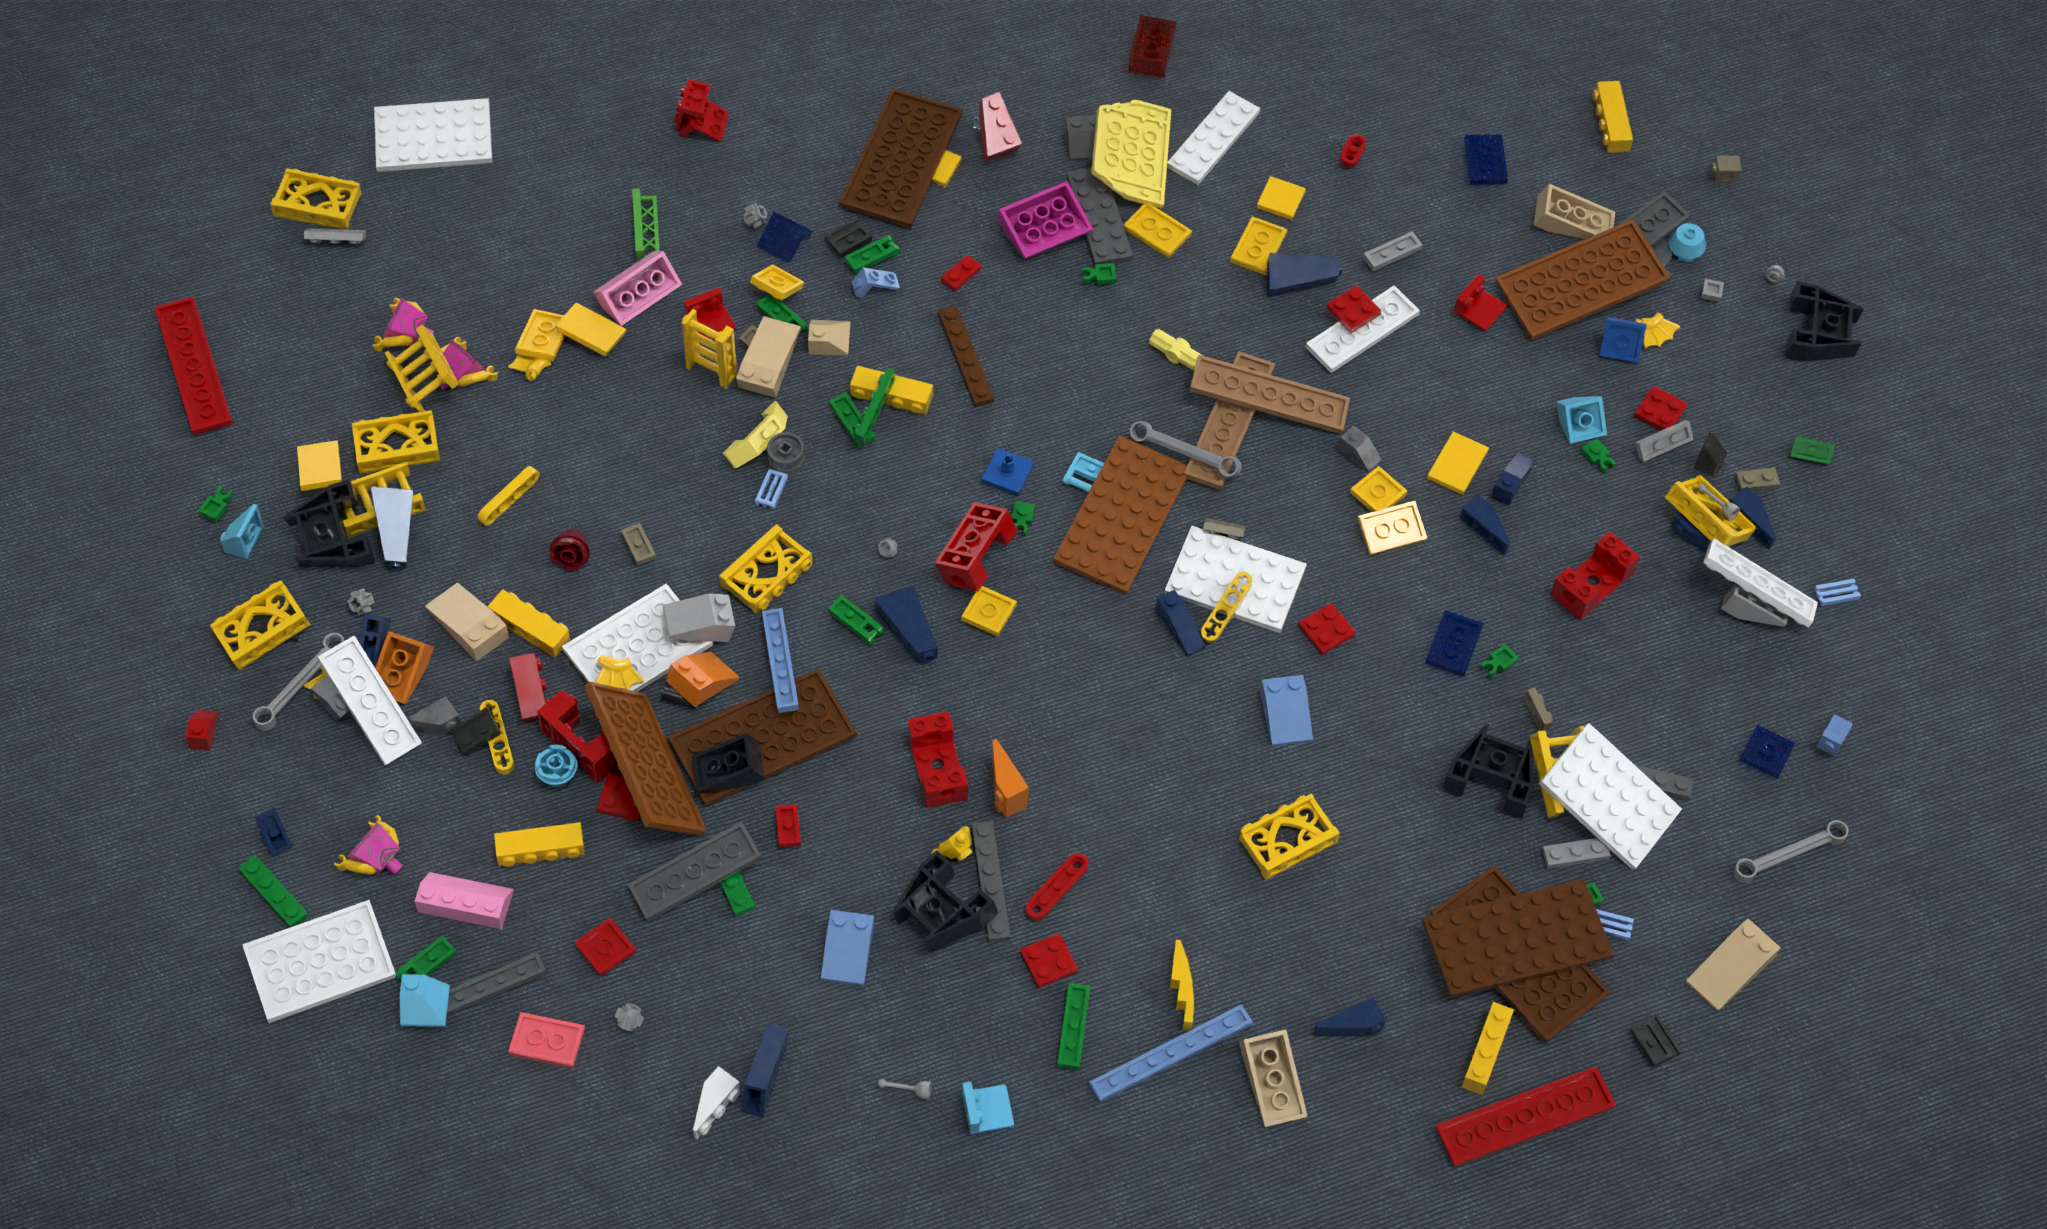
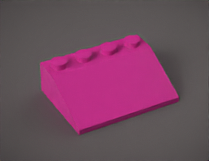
[997,181,1093,259]

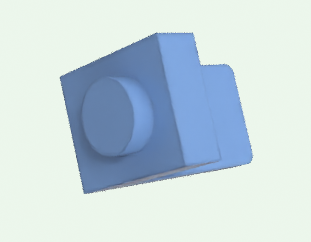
[852,268,900,298]
[1816,715,1853,756]

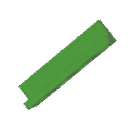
[632,188,660,262]

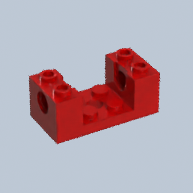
[935,502,1018,591]
[1550,531,1640,621]
[537,690,618,783]
[908,711,968,808]

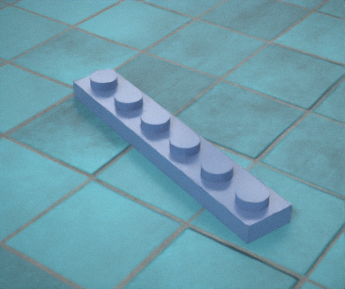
[762,608,799,713]

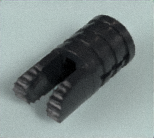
[661,682,698,709]

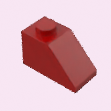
[185,710,219,751]

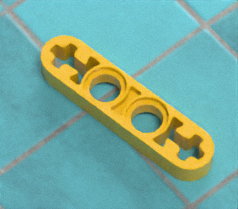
[477,466,540,526]
[1201,572,1252,643]
[480,700,514,775]

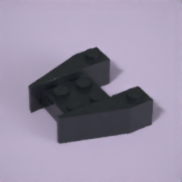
[1786,281,1864,360]
[283,479,375,567]
[1442,724,1533,818]
[892,850,999,953]

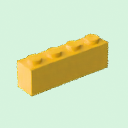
[1592,81,1633,153]
[850,366,933,415]
[487,589,570,658]
[494,822,585,867]
[1462,1002,1514,1095]

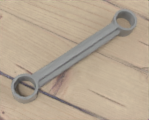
[1130,421,1241,477]
[253,633,344,731]
[1733,820,1849,883]

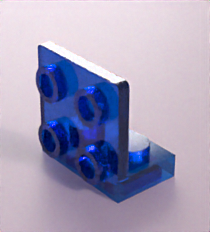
[757,211,813,262]

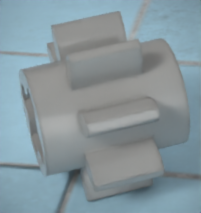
[743,203,767,228]
[348,588,375,615]
[615,1003,644,1031]

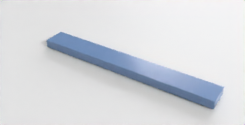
[1089,1004,1253,1103]

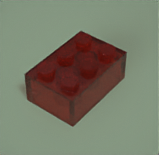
[1128,15,1177,78]

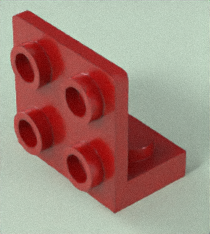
[674,79,710,131]
[678,100,729,142]
[1454,274,1507,331]
[683,287,736,340]

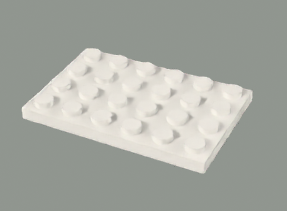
[374,99,492,172]
[1164,526,1307,633]
[562,584,713,692]
[1539,723,1682,870]
[243,900,396,1023]

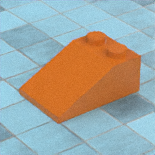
[375,631,434,704]
[666,652,740,707]
[992,739,1029,818]

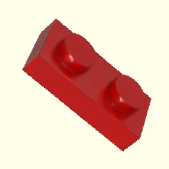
[941,254,982,292]
[776,804,801,848]

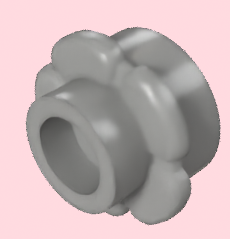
[1766,265,1785,283]
[878,538,897,558]

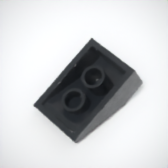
[692,733,765,793]

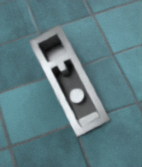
[1721,583,1789,627]

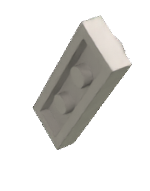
[304,228,366,244]
[1363,231,1423,271]
[1636,420,1694,462]
[1542,838,1610,869]

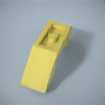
[723,401,788,469]

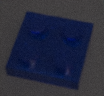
[1739,725,1795,779]

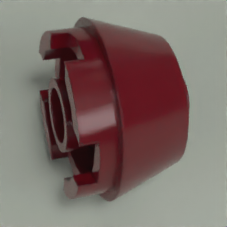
[549,530,590,571]

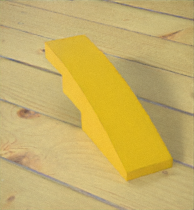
[1170,940,1194,1031]

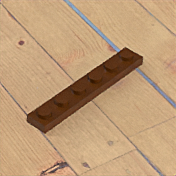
[938,306,994,408]

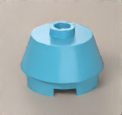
[1668,223,1706,262]
[535,745,577,787]

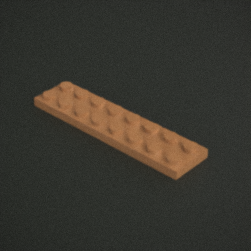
[1184,351,1275,490]
[1189,354,1350,434]

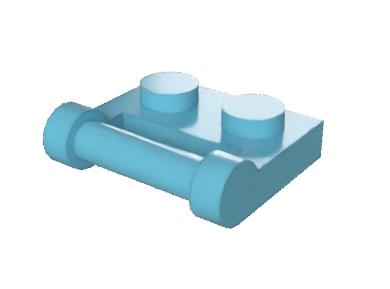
[1062,452,1104,492]

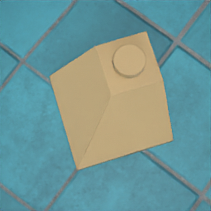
[808,320,850,356]

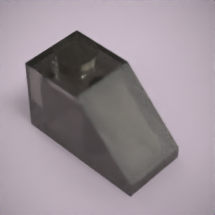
[1694,432,1728,478]

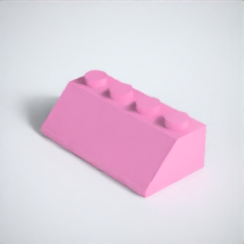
[593,251,682,326]
[415,872,514,929]

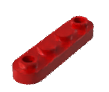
[1026,853,1089,921]

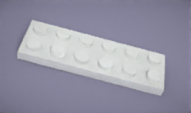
[1167,91,1260,185]
[1306,286,1420,373]
[1703,538,1818,628]
[317,636,422,766]

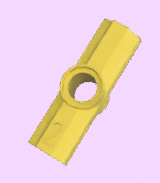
[1149,329,1203,371]

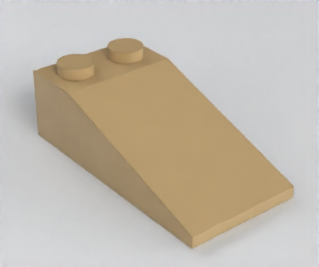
[1534,184,1615,239]
[736,316,801,398]
[425,583,509,662]
[1686,919,1781,1011]
[1239,1030,1308,1127]

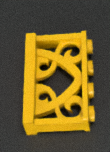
[270,169,362,230]
[352,410,440,474]
[1665,475,1756,547]
[719,524,812,614]
[210,581,311,670]
[1239,794,1340,880]

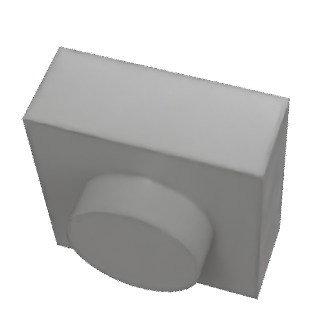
[1701,279,1724,302]

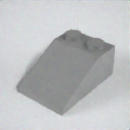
[663,594,735,642]

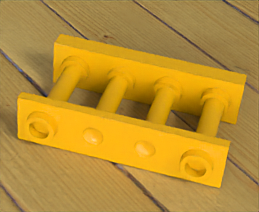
[681,309,737,389]
[385,325,459,412]
[343,462,425,538]
[1530,726,1584,818]

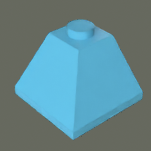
[1556,396,1607,444]
[220,504,264,559]
[400,974,450,1027]

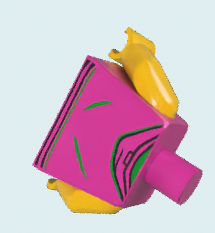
[372,298,434,352]
[439,337,498,390]
[334,815,403,875]

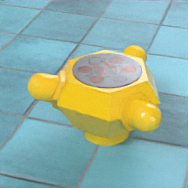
[931,826,973,862]

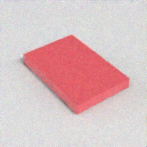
[508,1012,585,1068]

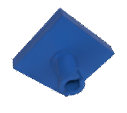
[1599,317,1647,363]
[982,448,1034,497]

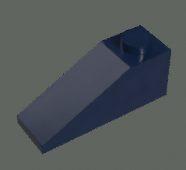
[1491,452,1535,506]
[1729,486,1776,549]
[1460,494,1510,556]
[1671,513,1733,551]
[1155,589,1206,657]
[359,614,391,667]
[1313,997,1386,1037]

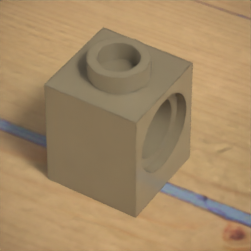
[1711,156,1741,182]

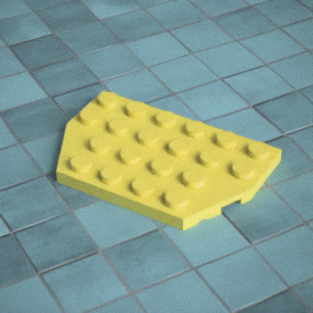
[1091,100,1171,208]

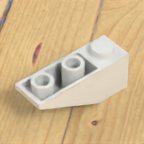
[693,1066,740,1139]

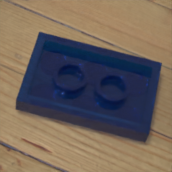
[1464,134,1508,185]
[1425,610,1484,677]

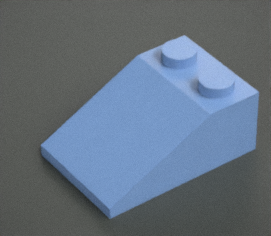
[1260,675,1313,746]
[821,910,874,986]

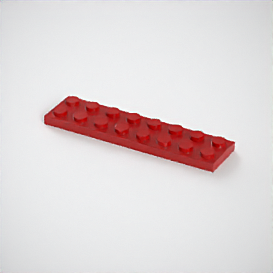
[155,296,233,436]
[1435,1067,1616,1167]

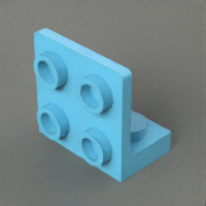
[962,1082,1014,1135]

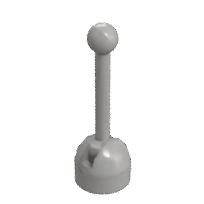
[1698,484,1740,521]
[878,1079,932,1100]

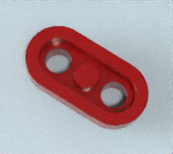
[1340,134,1366,168]

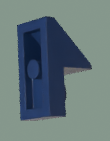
[254,807,293,856]

